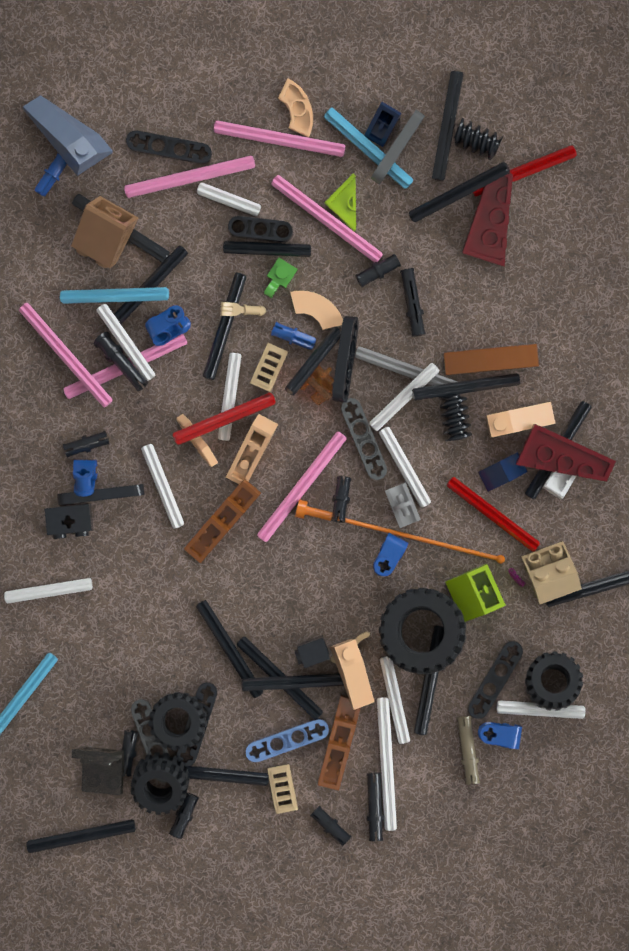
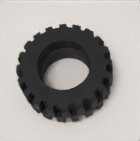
[379,588,466,674]

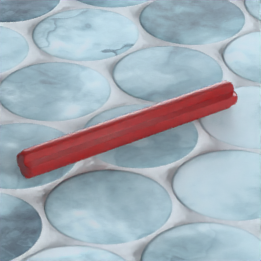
[473,145,577,197]
[172,393,276,445]
[447,477,540,552]

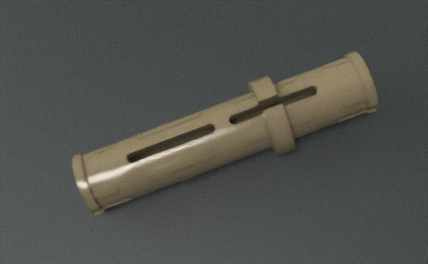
[457,716,480,785]

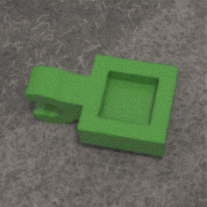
[264,257,298,298]

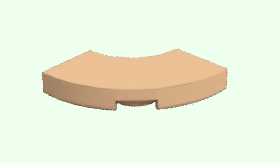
[278,78,313,138]
[290,291,343,330]
[177,414,218,467]

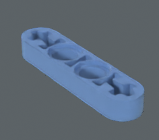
[246,719,329,762]

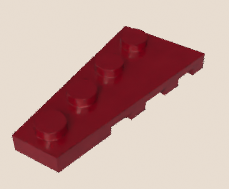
[462,167,513,267]
[515,424,616,482]

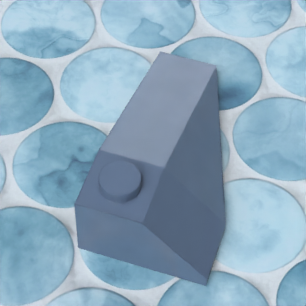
[23,95,113,176]

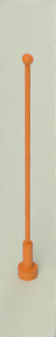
[295,499,505,564]

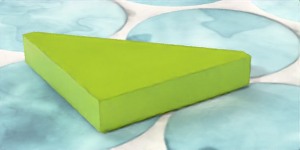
[324,173,356,231]

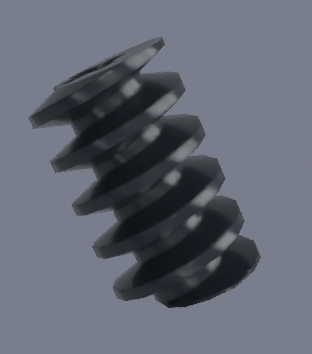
[454,118,504,160]
[438,394,472,442]

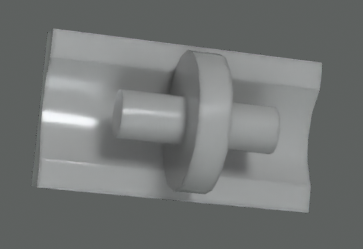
[385,482,421,528]

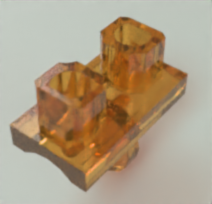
[300,365,334,405]

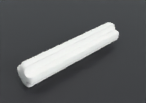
[197,183,261,216]

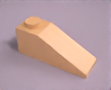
[485,402,556,438]
[226,414,278,484]
[330,639,374,710]

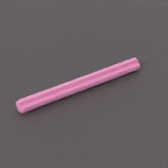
[213,121,345,157]
[124,156,255,198]
[271,175,383,262]
[19,303,113,407]
[63,334,187,399]
[257,432,347,542]

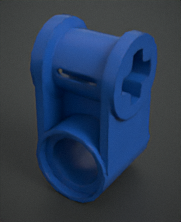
[145,305,191,346]
[73,460,97,497]
[373,533,409,576]
[478,722,522,749]

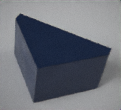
[364,102,401,147]
[478,452,528,492]

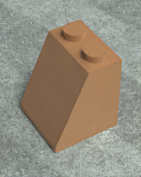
[71,196,139,268]

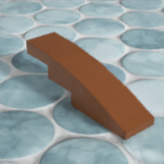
[444,344,539,375]
[184,479,261,563]
[317,694,361,791]

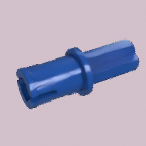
[35,154,67,197]
[271,322,316,350]

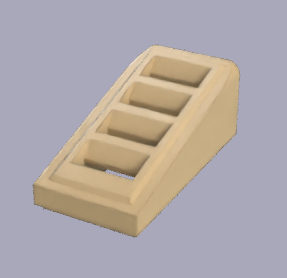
[250,343,288,392]
[267,764,298,814]

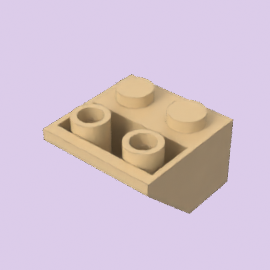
[521,541,582,604]

